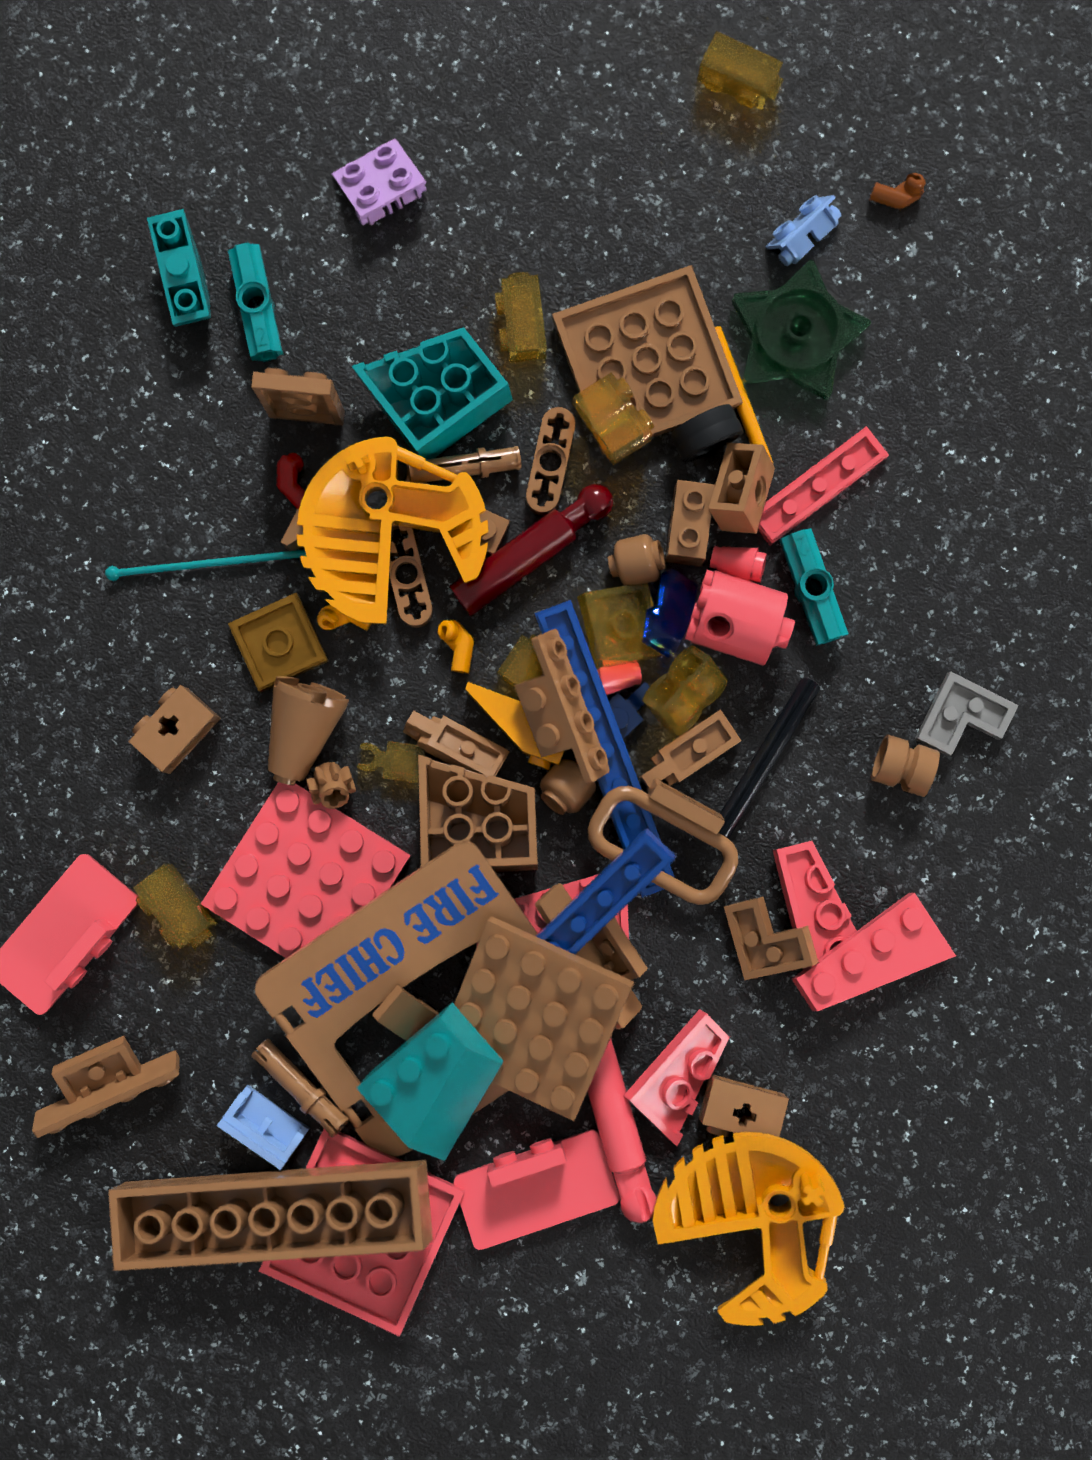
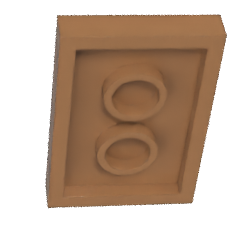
[251,368,345,425]

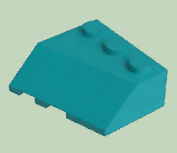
[351,327,513,459]
[357,1003,504,1161]

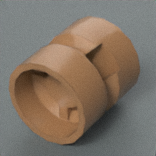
[871,734,940,797]

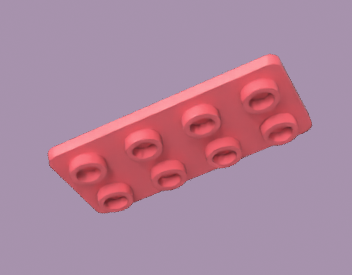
[0,854,139,1015]
[454,1129,620,1250]

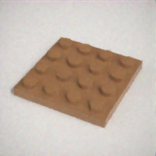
[552,265,743,455]
[454,916,634,1121]

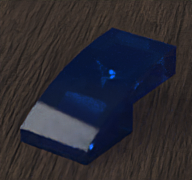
[642,568,698,658]

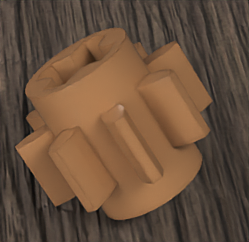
[306,762,356,809]

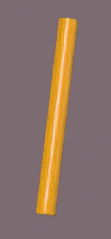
[715,326,773,463]

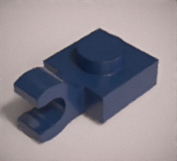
[609,682,655,739]

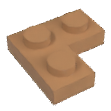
[724,896,819,981]

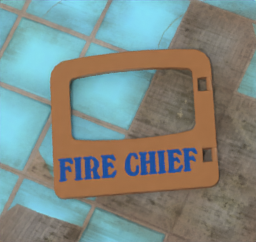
[255,841,538,1156]

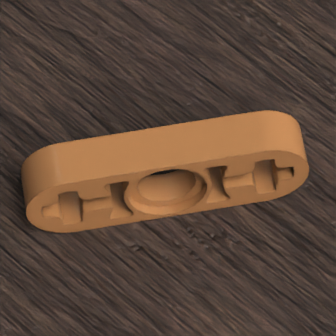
[526,407,575,516]
[389,525,433,628]

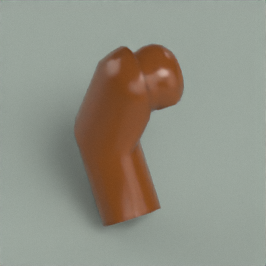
[869,173,925,209]

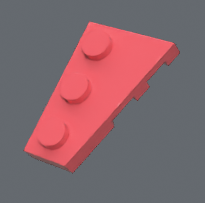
[623,1009,730,1147]

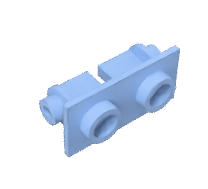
[765,195,841,266]

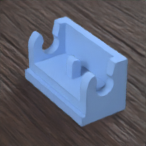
[217,1085,310,1170]

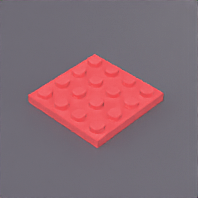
[201,782,411,958]
[259,1129,464,1337]

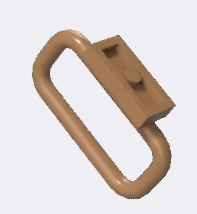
[588,778,739,905]

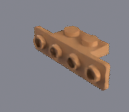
[514,629,610,784]
[535,883,648,1029]
[32,1036,180,1138]

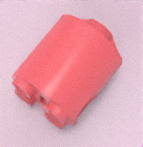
[685,570,795,666]

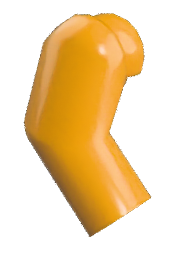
[317,604,371,631]
[437,620,474,674]

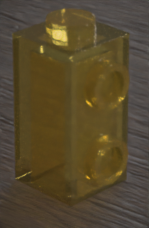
[697,31,784,111]
[495,272,547,363]
[133,864,218,949]

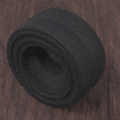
[671,404,743,462]

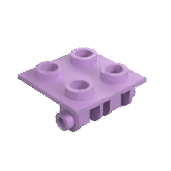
[332,138,427,226]

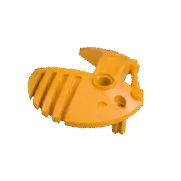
[297,437,488,624]
[653,1132,844,1326]

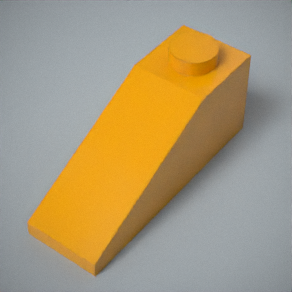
[465,682,564,770]

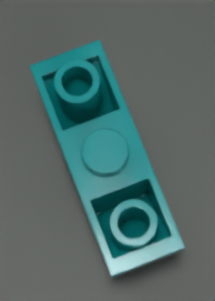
[147,209,211,327]

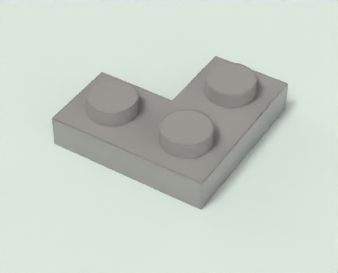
[915,671,1019,756]

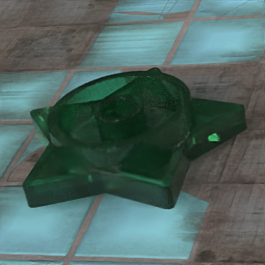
[732,260,871,400]

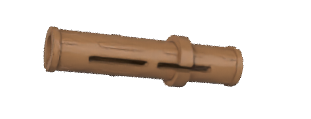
[407,446,521,483]
[251,1039,350,1137]

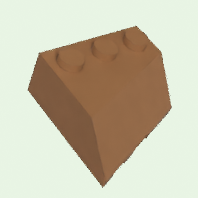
[418,755,538,872]

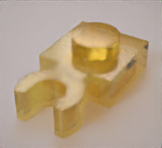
[357,741,425,784]

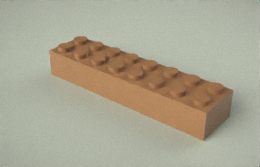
[109,1160,433,1271]

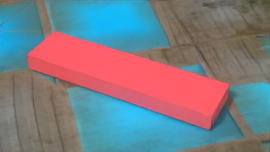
[758,426,889,546]

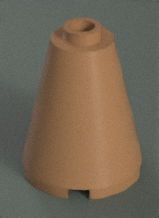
[268,676,349,785]

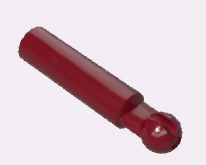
[449,484,613,616]

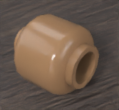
[608,534,666,587]
[540,758,596,815]

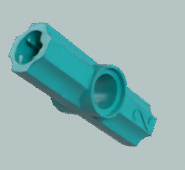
[228,242,283,362]
[779,528,848,646]

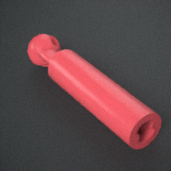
[587,1038,657,1223]

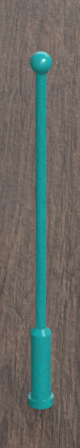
[105,549,306,581]

